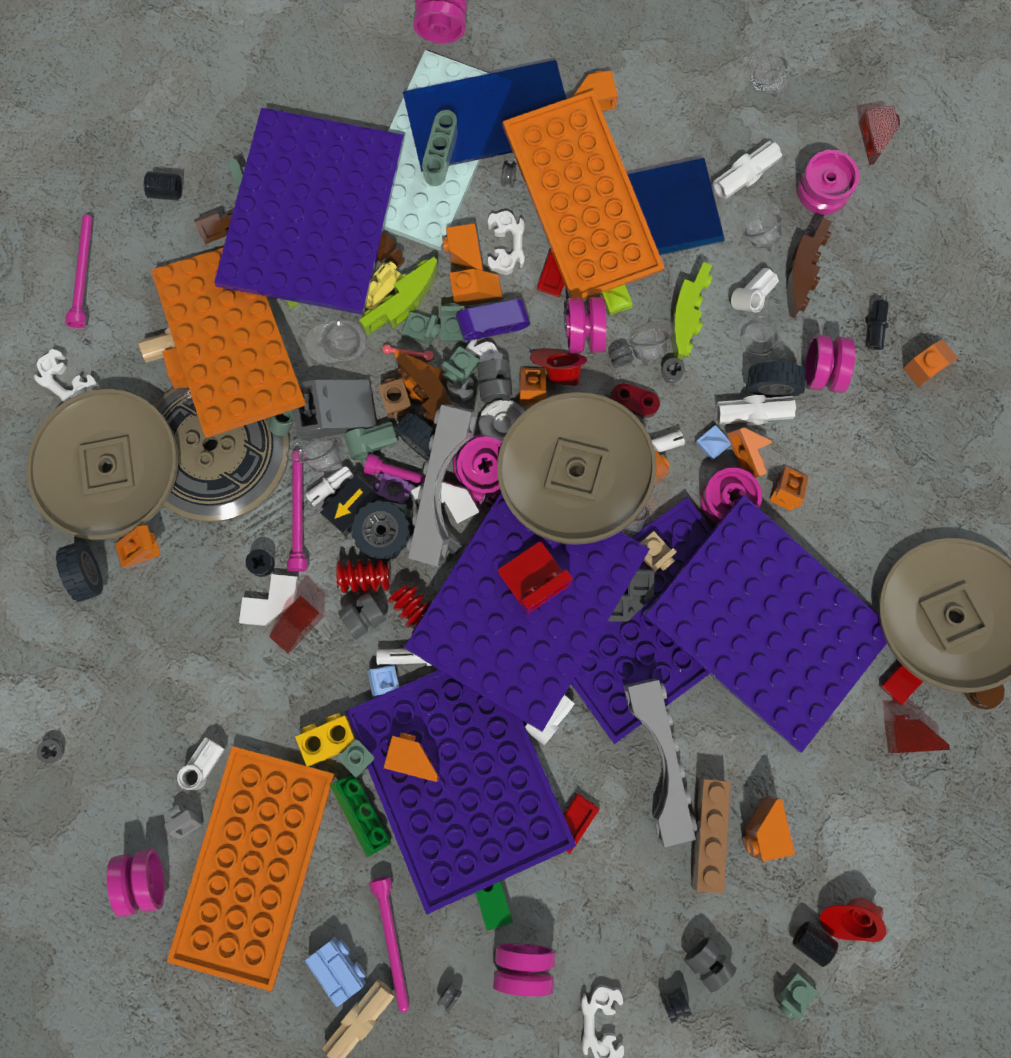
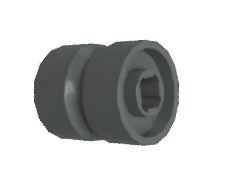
[477,359,512,403]
[338,592,387,640]
[684,937,737,992]

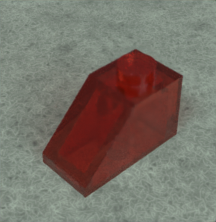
[858,105,900,165]
[269,595,324,654]
[884,714,950,753]

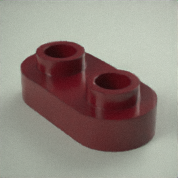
[611,383,660,418]

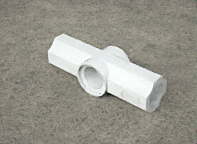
[712,141,783,200]
[716,395,796,425]

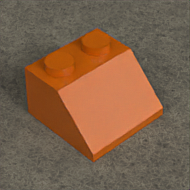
[743,796,795,861]

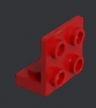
[498,542,573,615]

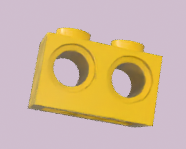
[295,713,356,767]

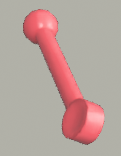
[382,344,433,362]

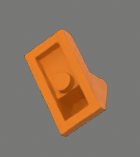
[520,368,546,406]
[727,427,772,478]
[770,466,808,511]
[115,525,160,568]

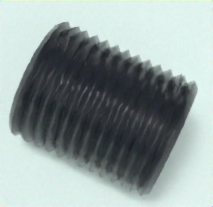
[143,171,182,201]
[792,921,839,967]

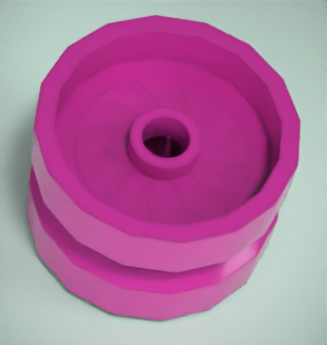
[413,0,467,43]
[797,150,859,215]
[565,297,606,353]
[805,334,855,393]
[452,435,502,493]
[700,468,762,526]
[107,848,165,918]
[493,943,556,997]

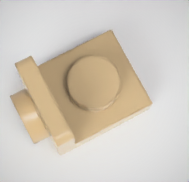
[640,531,677,572]

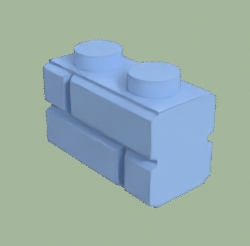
[305,936,366,1007]

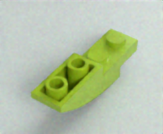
[359,257,438,336]
[671,262,713,360]

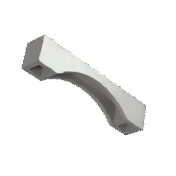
[407,404,478,566]
[623,678,697,847]

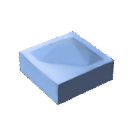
[695,425,731,461]
[367,665,399,696]

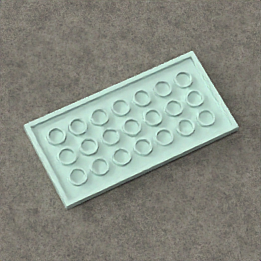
[384,50,513,251]

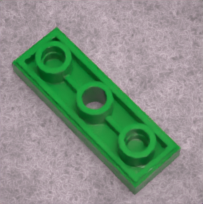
[329,773,392,858]
[475,881,513,931]

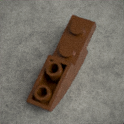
[787,218,832,318]
[396,353,452,426]

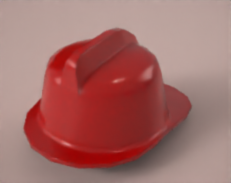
[530,349,587,386]
[820,898,887,942]

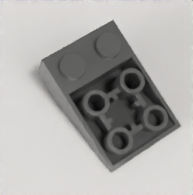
[294,380,376,441]

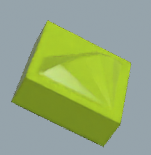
[601,285,633,316]

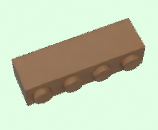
[691,778,731,894]

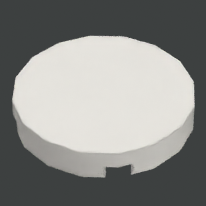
[479,400,525,442]

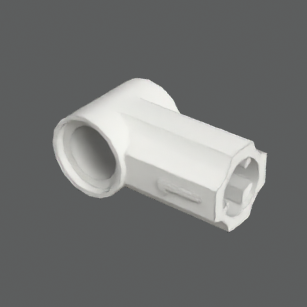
[731,268,779,313]
[525,695,574,745]
[177,737,226,790]

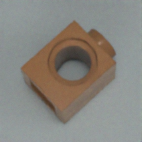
[378,378,413,421]

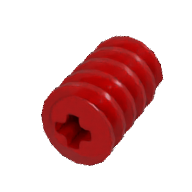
[336,559,390,593]
[388,585,430,634]

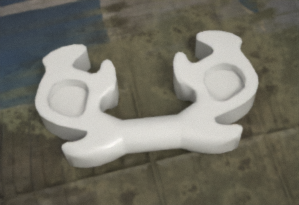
[488,211,525,275]
[442,339,502,401]
[34,349,100,403]
[581,985,624,1058]

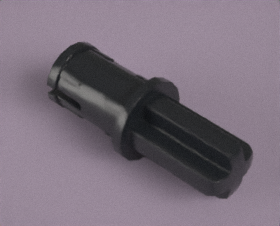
[868,299,889,350]

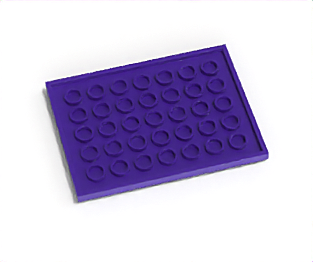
[214,108,404,315]
[404,492,650,732]
[643,495,887,753]
[571,497,712,744]
[345,670,576,915]

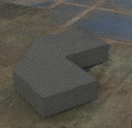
[608,569,654,622]

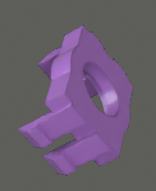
[374,473,413,504]

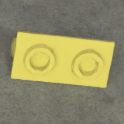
[366,261,402,310]

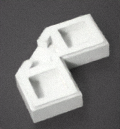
[411,480,480,524]
[239,574,298,626]

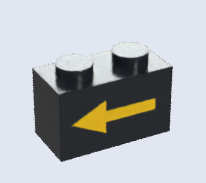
[320,475,380,537]

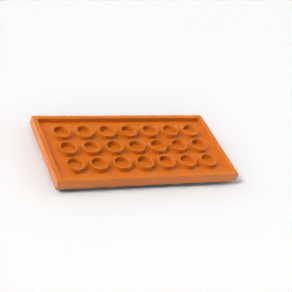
[502,90,665,300]
[151,248,306,438]
[167,746,336,992]

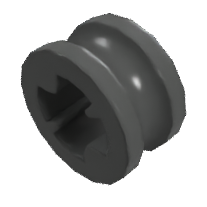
[501,164,517,188]
[609,347,634,368]
[661,358,685,383]
[37,739,65,763]
[437,983,462,1013]

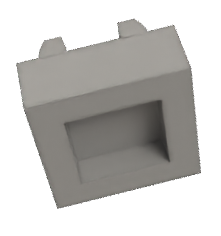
[164,804,203,840]

